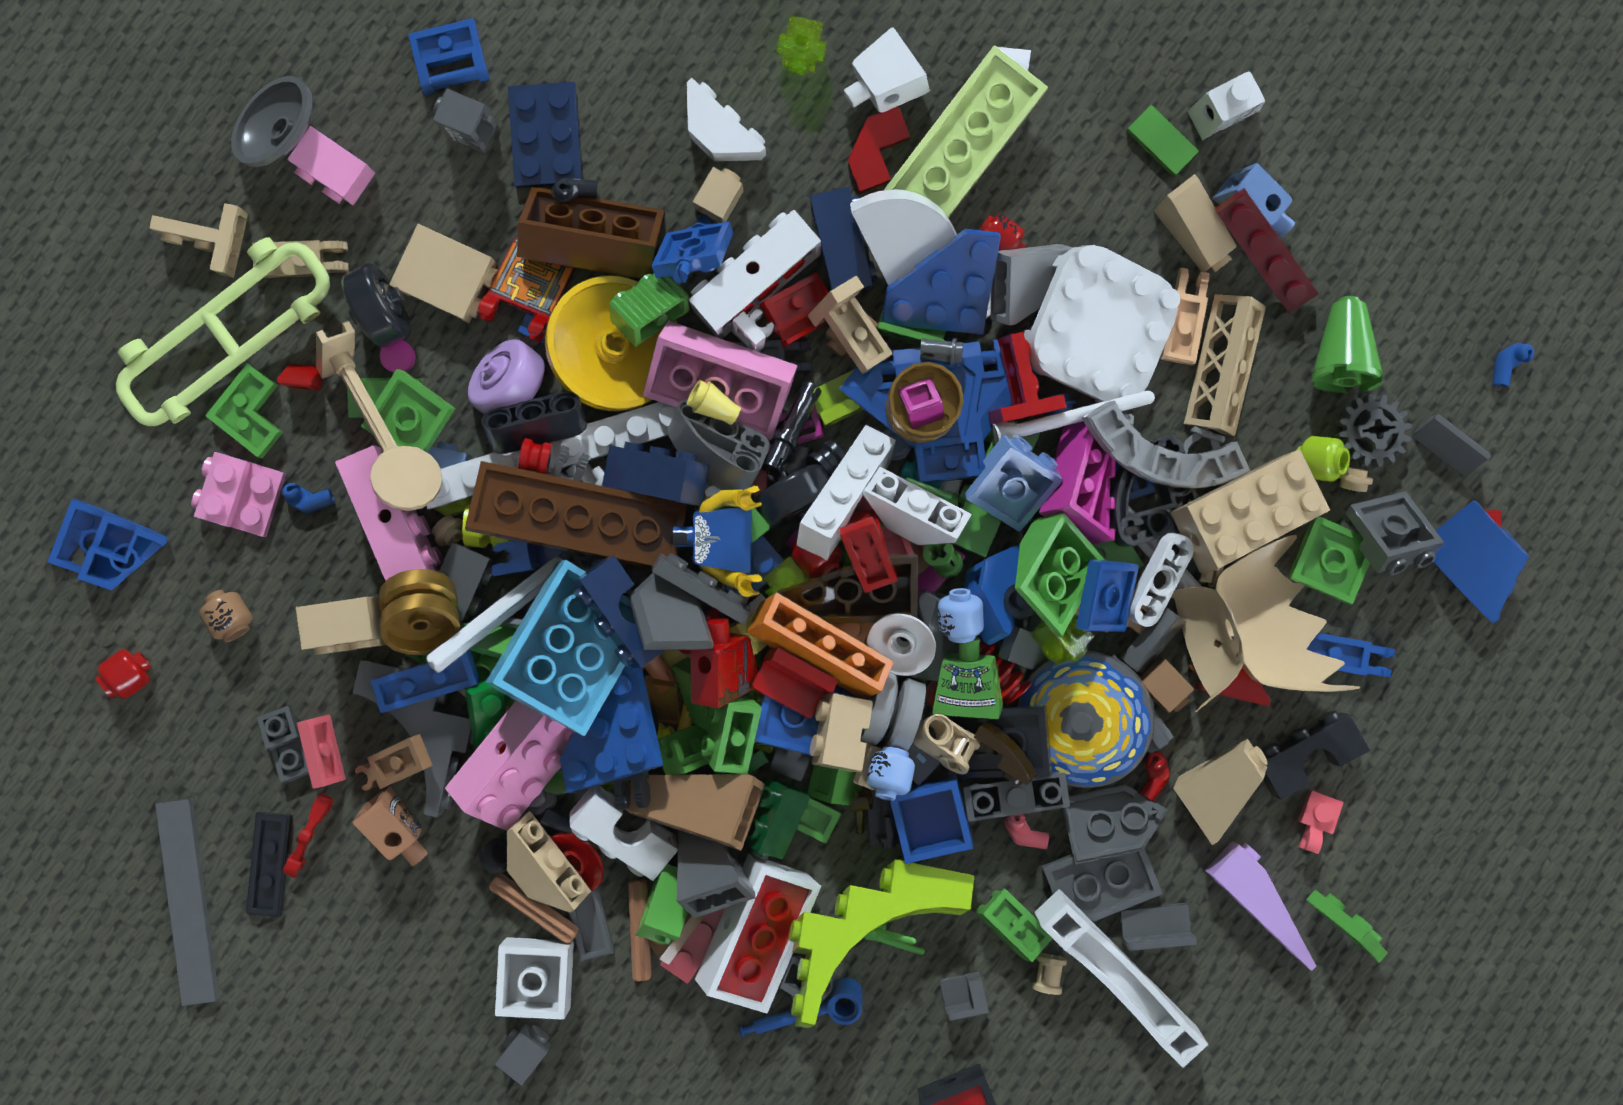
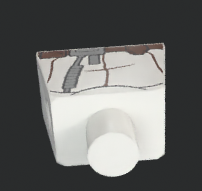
[1187,71,1265,141]

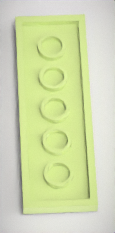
[884,45,1048,218]

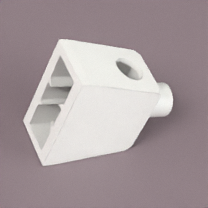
[843,27,930,112]

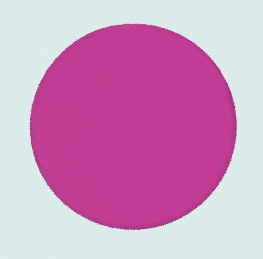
[380,340,416,373]

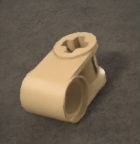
[913,714,980,774]

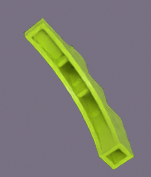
[789,859,974,1028]

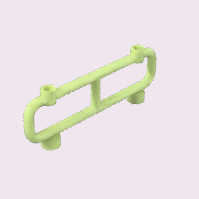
[116,238,330,426]

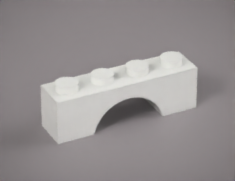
[797,425,896,561]

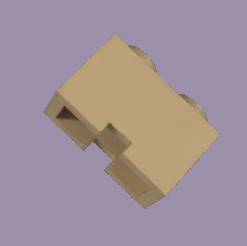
[810,693,873,772]

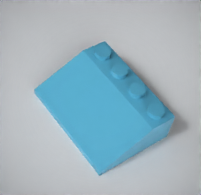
[485,560,636,736]

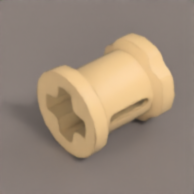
[1032,953,1067,995]

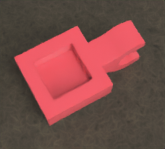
[1298,790,1344,854]

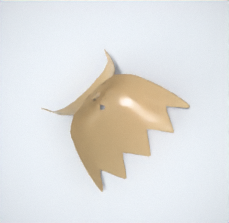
[1153,535,1360,712]

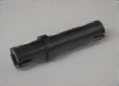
[761,382,822,477]

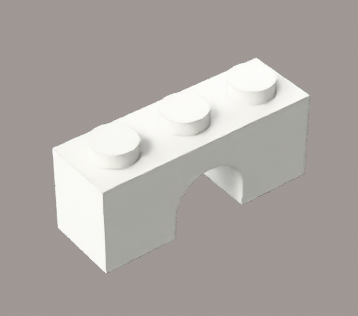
[570,785,678,881]

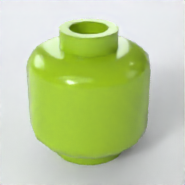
[1297,436,1350,482]

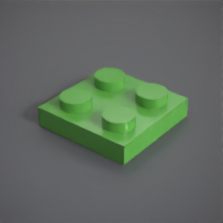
[361,369,456,453]
[1287,516,1370,604]

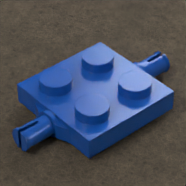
[651,214,733,284]

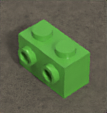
[701,694,762,774]

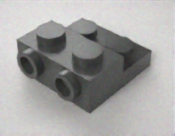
[1346,491,1444,576]

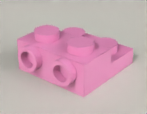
[191,452,287,537]

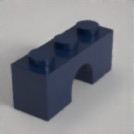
[572,556,665,668]

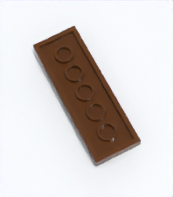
[465,461,687,569]

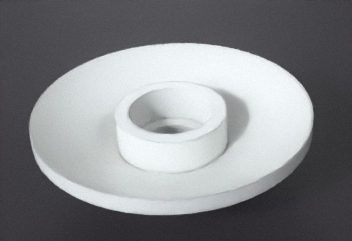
[867,613,936,676]

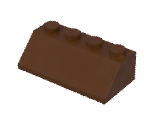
[517,186,665,280]

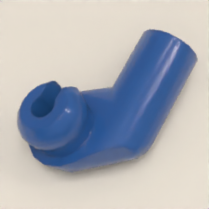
[1492,343,1534,387]
[282,483,336,514]

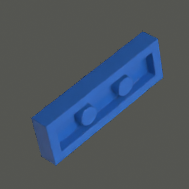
[370,650,481,713]

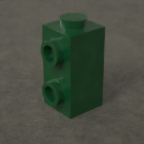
[744,776,811,860]

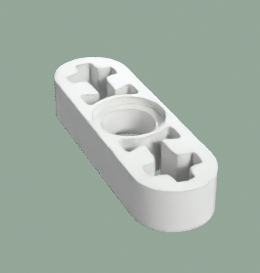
[1128,533,1194,627]

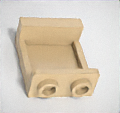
[389,224,498,324]

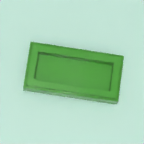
[1126,105,1199,177]

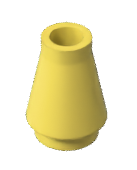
[687,380,741,425]

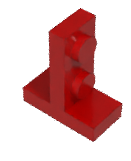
[988,332,1066,425]
[839,509,898,593]

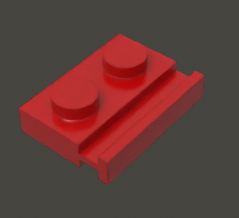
[759,272,828,348]

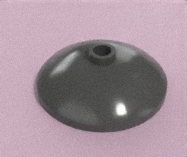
[231,76,313,167]

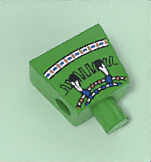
[933,636,1003,719]

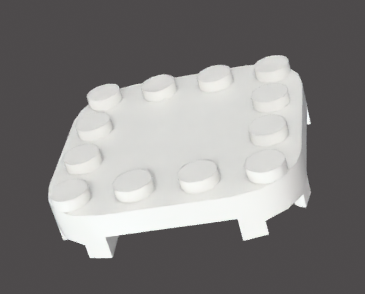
[1024,245,1180,402]

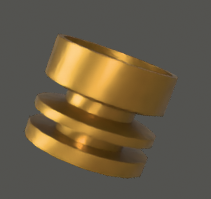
[885,362,964,444]

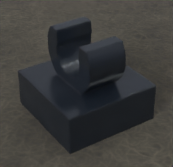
[540,801,574,837]

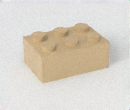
[296,597,386,655]

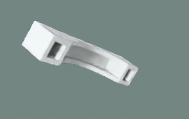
[1035,889,1208,1068]

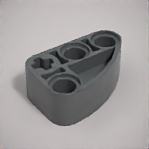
[667,400,770,490]

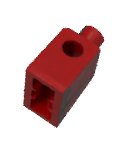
[691,618,758,708]

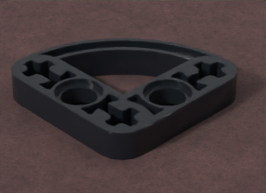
[1109,435,1198,547]

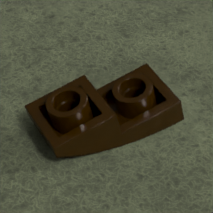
[974,721,1037,786]

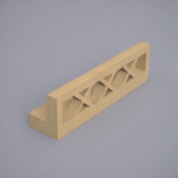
[1184,294,1266,436]

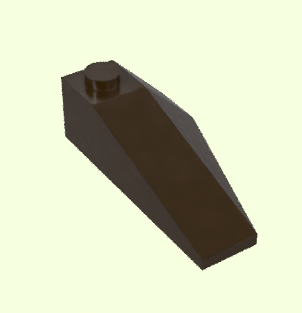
[777,554,918,624]

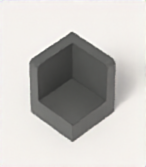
[940,972,989,1021]

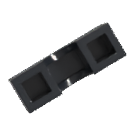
[1261,710,1371,800]

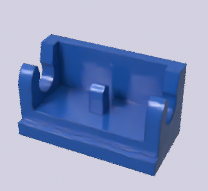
[491,541,540,576]

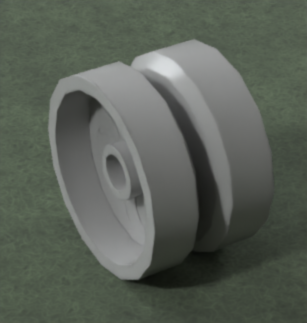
[860,672,926,752]

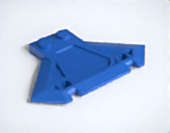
[839,340,1037,484]

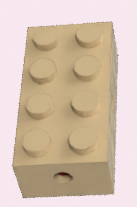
[1170,449,1330,573]

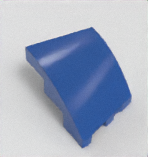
[48,499,168,590]
[1434,500,1529,623]

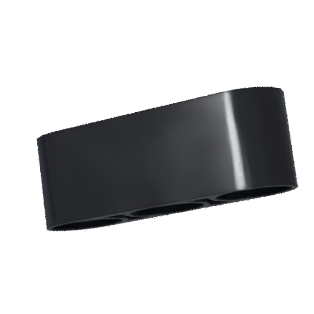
[481,391,587,454]

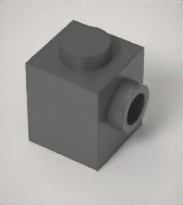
[495,1024,552,1086]

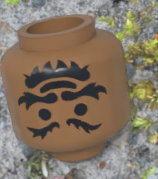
[199,590,253,642]

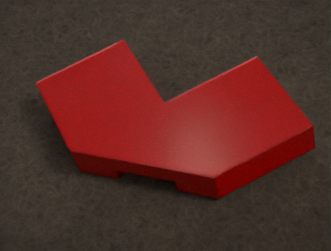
[848,106,910,194]

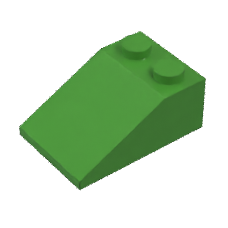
[1015,512,1104,637]

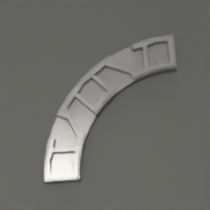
[1082,400,1250,488]

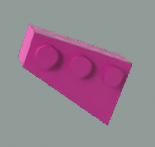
[1039,421,1115,545]

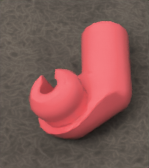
[1005,814,1049,850]

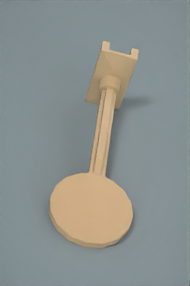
[316,321,442,511]

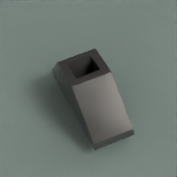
[963,772,1070,822]

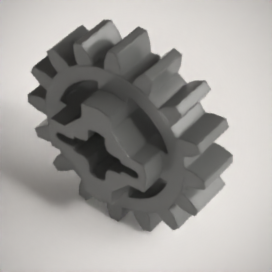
[1334,394,1412,468]

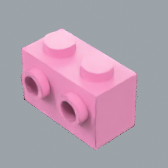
[287,126,375,205]

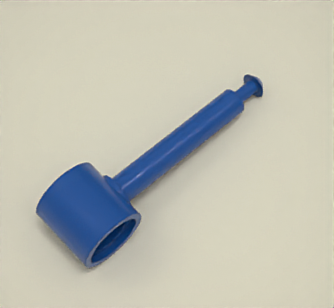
[739,977,863,1038]

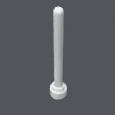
[992,391,1155,444]

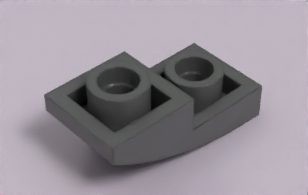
[257,705,309,784]

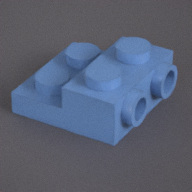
[964,435,1063,532]

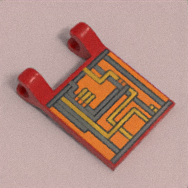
[478,237,575,342]

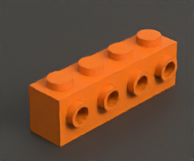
[746,592,894,699]

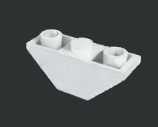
[687,78,766,161]
[863,466,972,545]

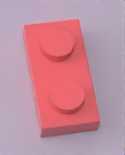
[297,714,346,789]

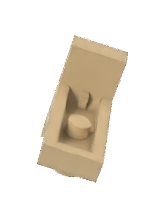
[149,203,249,278]
[808,275,893,374]

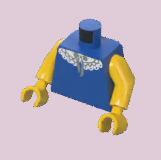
[673,486,762,597]

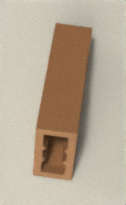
[624,774,765,851]

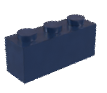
[810,186,877,294]
[602,441,710,506]

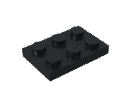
[944,706,1052,779]

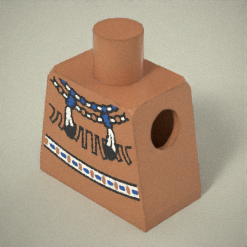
[352,785,428,866]

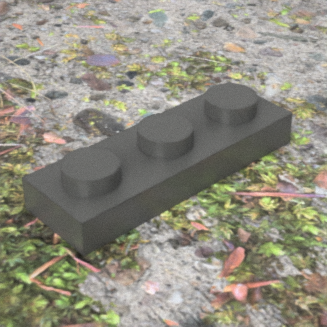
[652,553,751,625]

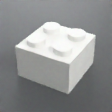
[495,937,574,1019]

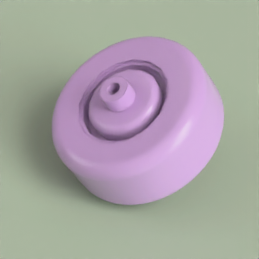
[468,339,545,415]

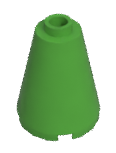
[1311,296,1383,394]

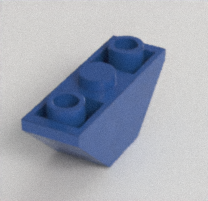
[964,544,1020,645]

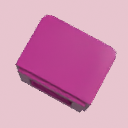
[897,377,944,429]

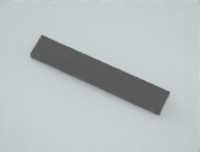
[155,798,219,1006]

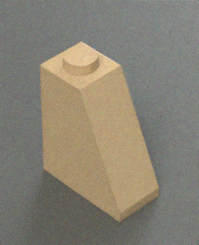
[1154,174,1237,272]
[1173,739,1267,845]

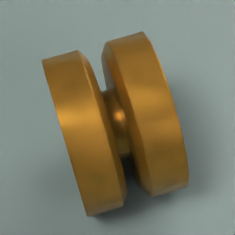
[379,569,460,655]

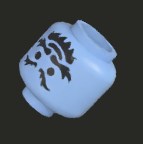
[938,588,984,643]
[866,746,915,801]

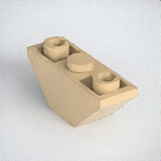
[507,811,591,912]

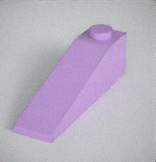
[1205,841,1316,971]

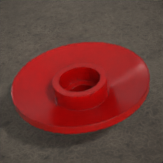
[551,832,604,891]

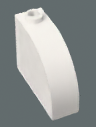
[850,190,957,285]

